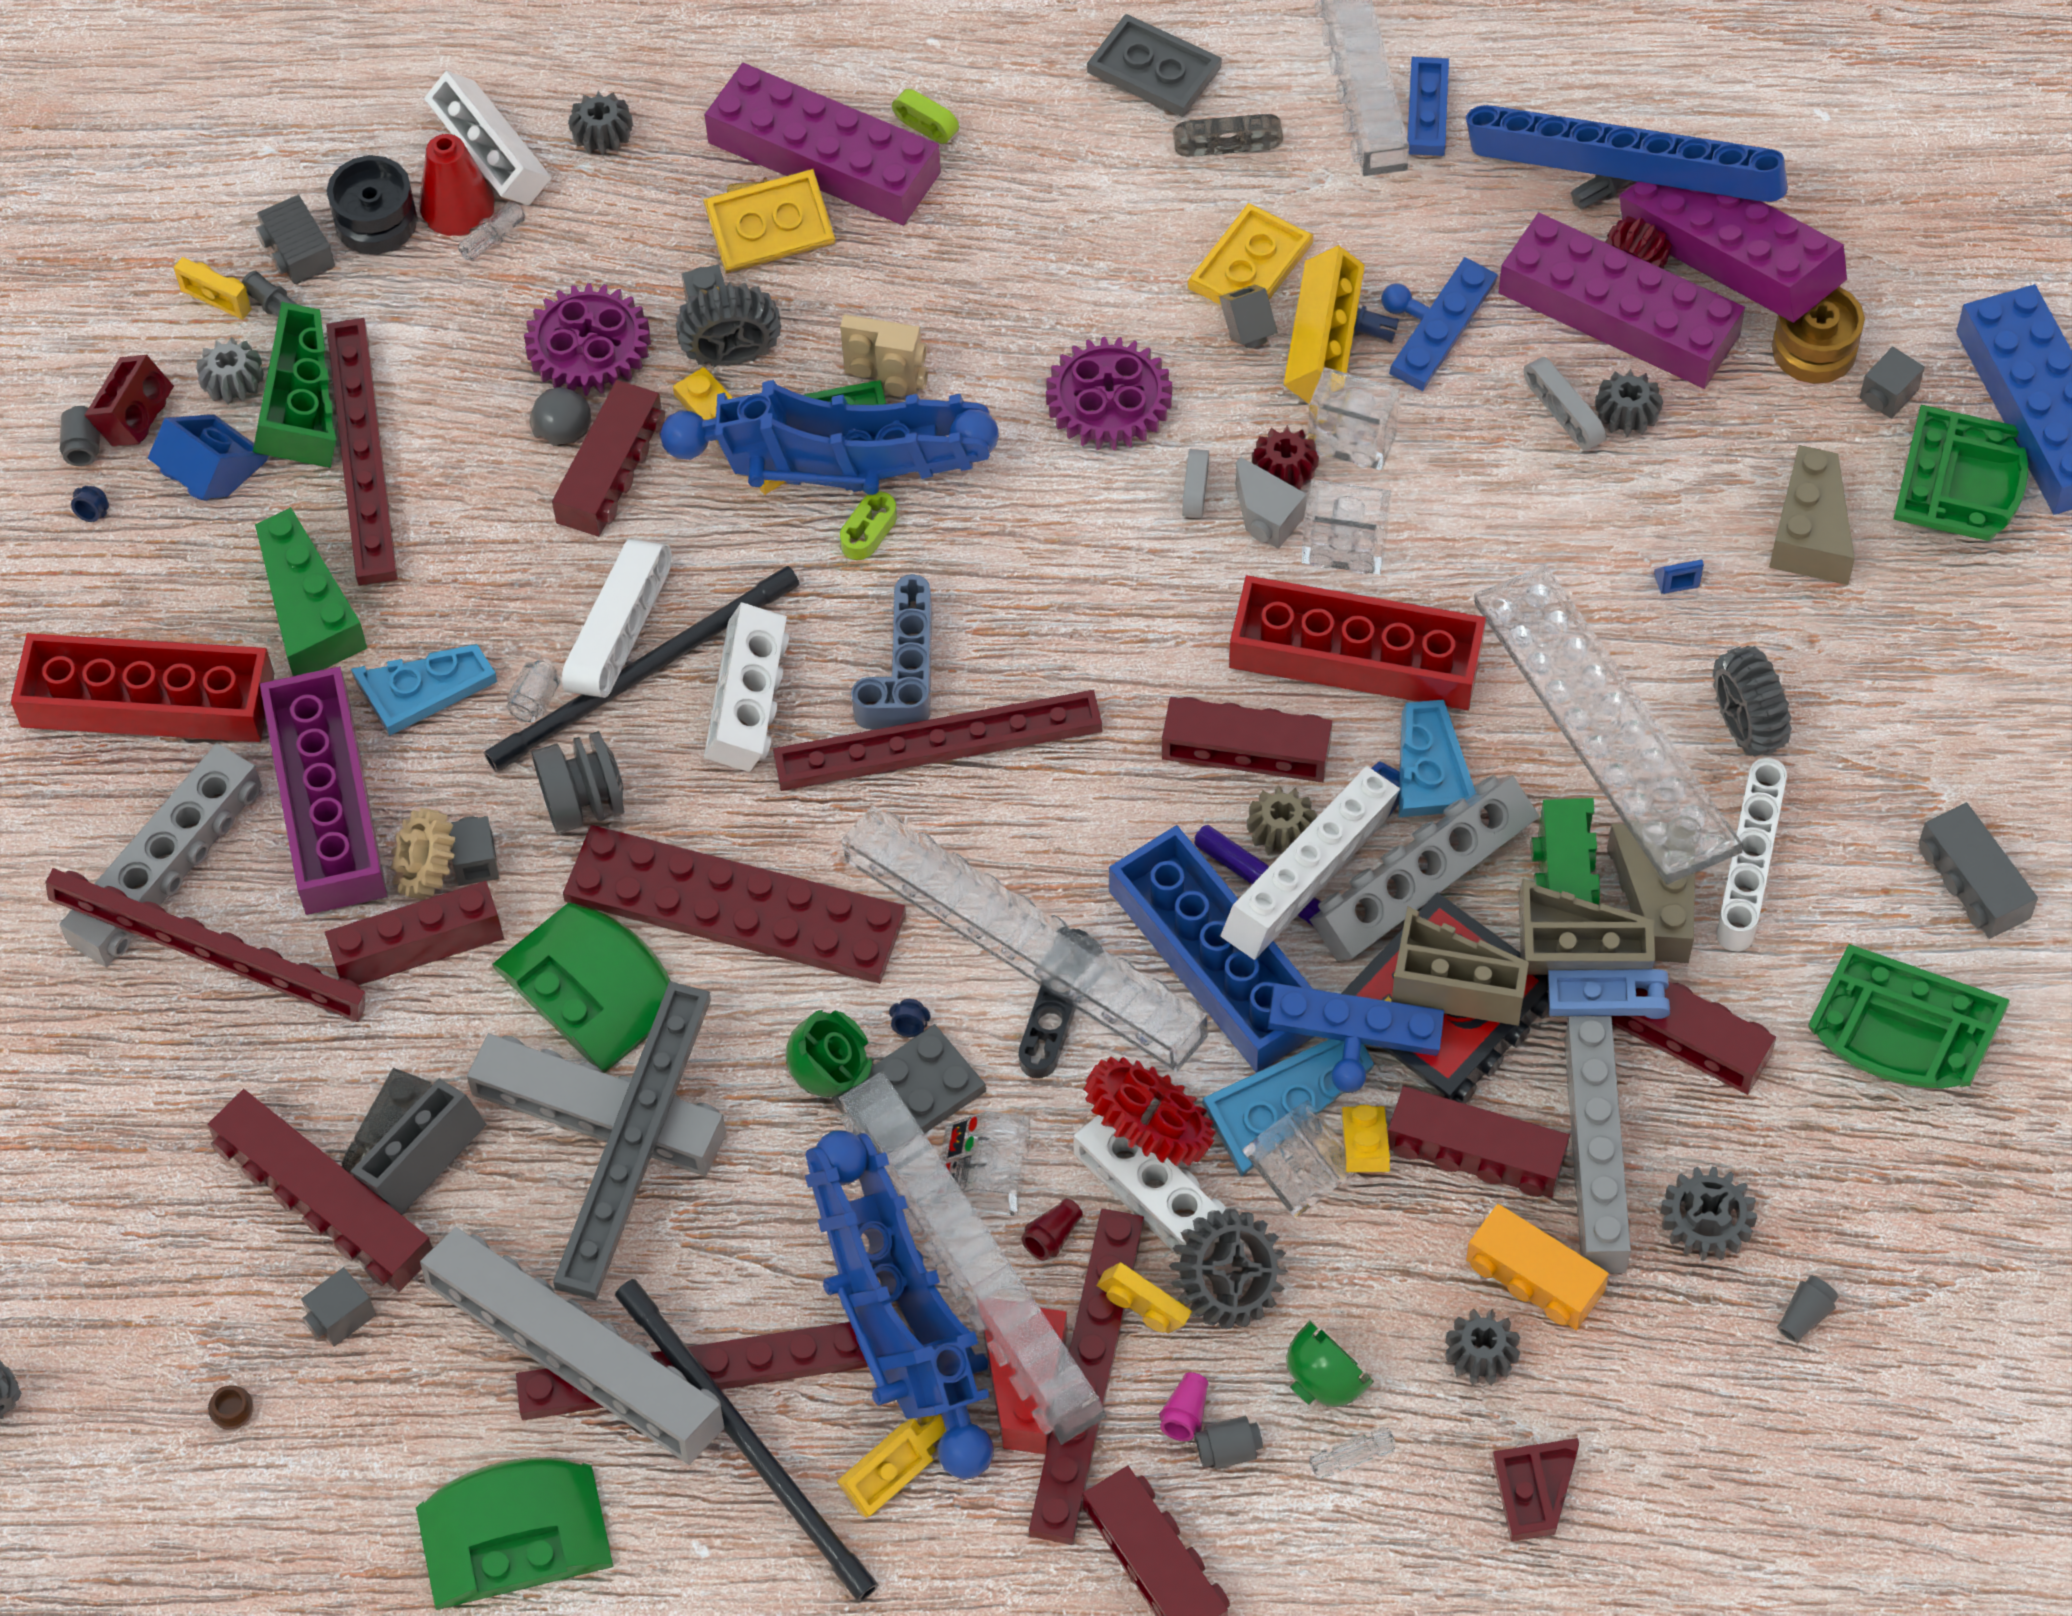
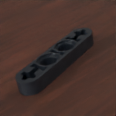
[1018,929,1093,1079]

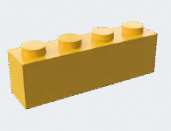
[1283,245,1365,404]

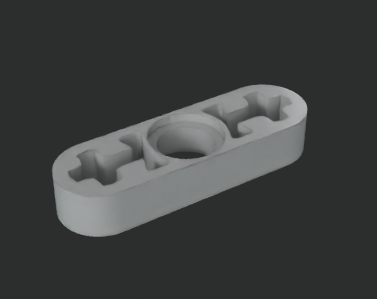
[1523,357,1606,451]

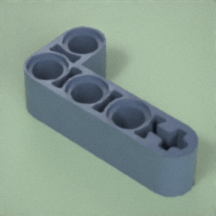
[851,574,932,730]

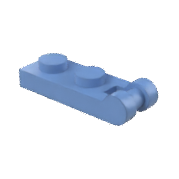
[1547,969,1670,1019]

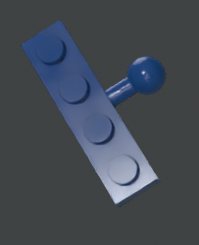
[1381,257,1498,392]
[1267,983,1444,1093]

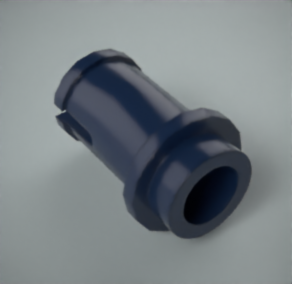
[1354,305,1399,343]

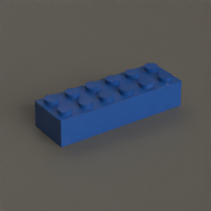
[1956,284,2072,515]
[1109,825,1315,1073]

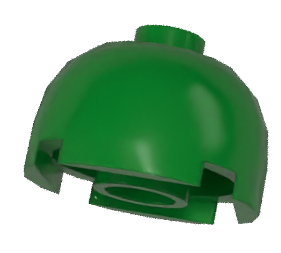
[785,1010,872,1098]
[1286,1320,1374,1407]

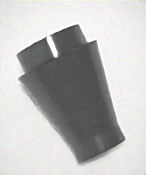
[1777,1275,1839,1343]

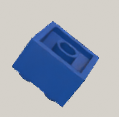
[148,415,269,501]

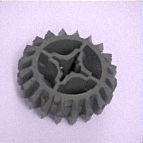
[676,282,781,368]
[1712,646,1792,757]
[1169,1209,1288,1329]

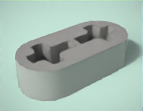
[1182,449,1209,518]

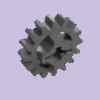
[1660,1167,1757,1261]

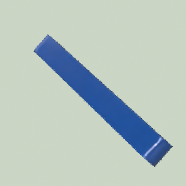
[1466,105,1788,202]

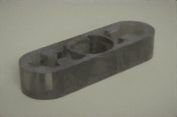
[1173,114,1284,157]

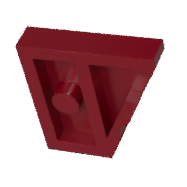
[1492,1438,1579,1542]

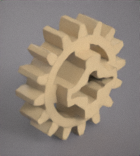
[390,808,455,900]

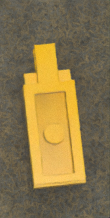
[836,1414,946,1518]

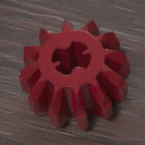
[1605,216,1672,269]
[1251,425,1319,490]

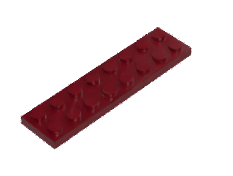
[563,825,906,984]

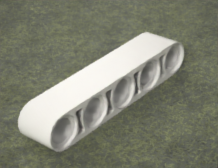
[562,539,672,698]
[1717,758,1787,952]

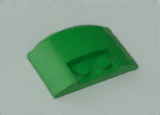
[1893,405,2028,541]
[492,903,671,1073]
[1809,944,2010,1089]
[416,1457,614,1610]

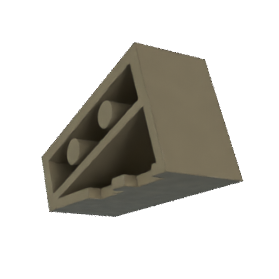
[1769,445,1855,585]
[1607,823,1696,963]
[1519,878,1655,975]
[1391,906,1529,1026]

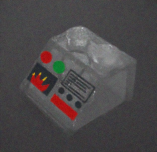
[932,1111,1031,1216]

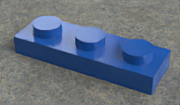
[1407,57,1449,156]

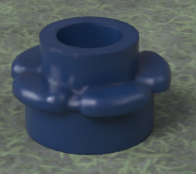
[71,486,109,522]
[889,999,931,1037]

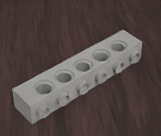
[59,743,262,968]
[1309,775,1540,961]

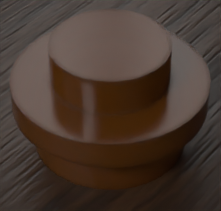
[208,1385,254,1430]

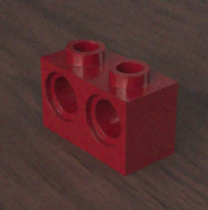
[85,354,174,447]

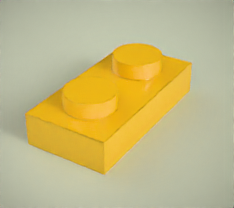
[173,257,252,320]
[1341,1105,1390,1172]
[1096,1262,1192,1334]

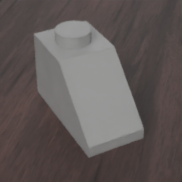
[1235,457,1307,549]

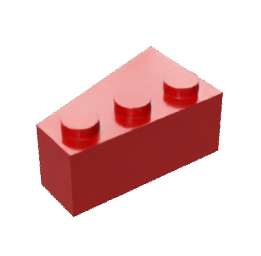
[979,1299,1068,1455]

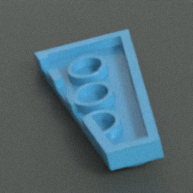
[1202,1039,1374,1177]

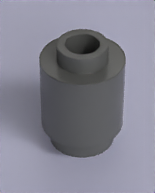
[59,406,100,466]
[1195,1415,1263,1469]

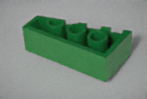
[253,302,336,468]
[255,507,367,676]
[1530,798,1600,905]

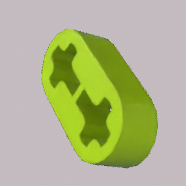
[892,89,960,144]
[840,491,897,560]

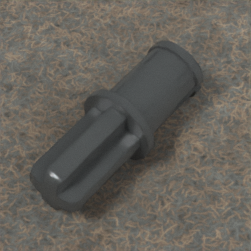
[1571,175,1633,209]
[242,271,298,317]

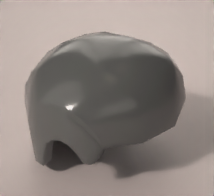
[529,387,591,446]

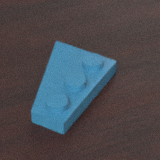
[351,644,498,736]
[1398,700,1476,818]

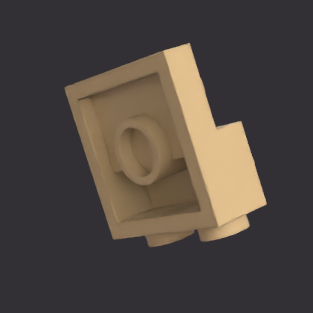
[840,314,929,397]

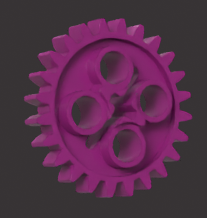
[524,283,651,396]
[1046,336,1172,450]

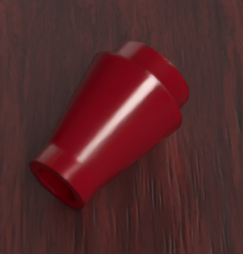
[1021,1198,1083,1261]

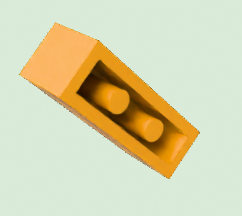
[1466,1203,1609,1331]

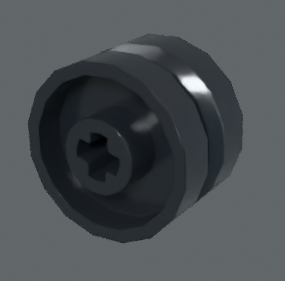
[326,155,418,255]

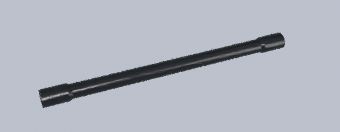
[484,565,800,772]
[615,1279,879,1602]

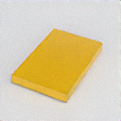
[703,169,835,274]
[1188,203,1314,305]

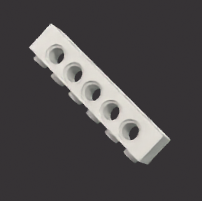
[1221,766,1400,960]

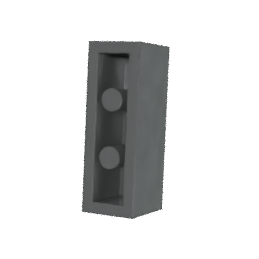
[1919,802,2038,939]
[350,1078,487,1215]

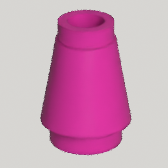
[1159,1372,1209,1441]

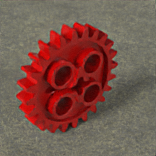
[1083,1057,1216,1166]

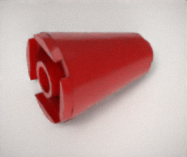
[419,134,495,236]

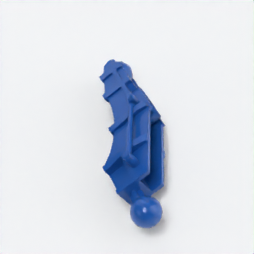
[660,380,999,495]
[805,1130,994,1480]

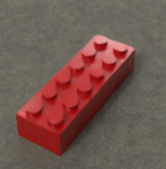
[1229,575,1486,711]
[11,633,275,743]

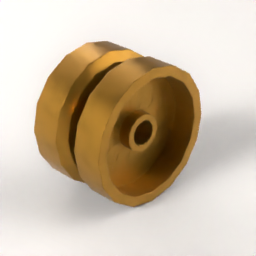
[1771,286,1865,384]

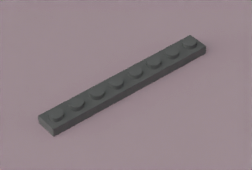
[553,981,711,1300]

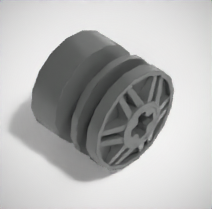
[532,731,625,834]

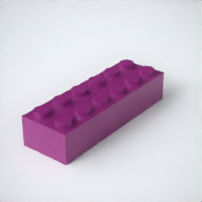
[704,62,941,226]
[1619,181,1847,323]
[1498,212,1745,389]
[260,666,388,915]

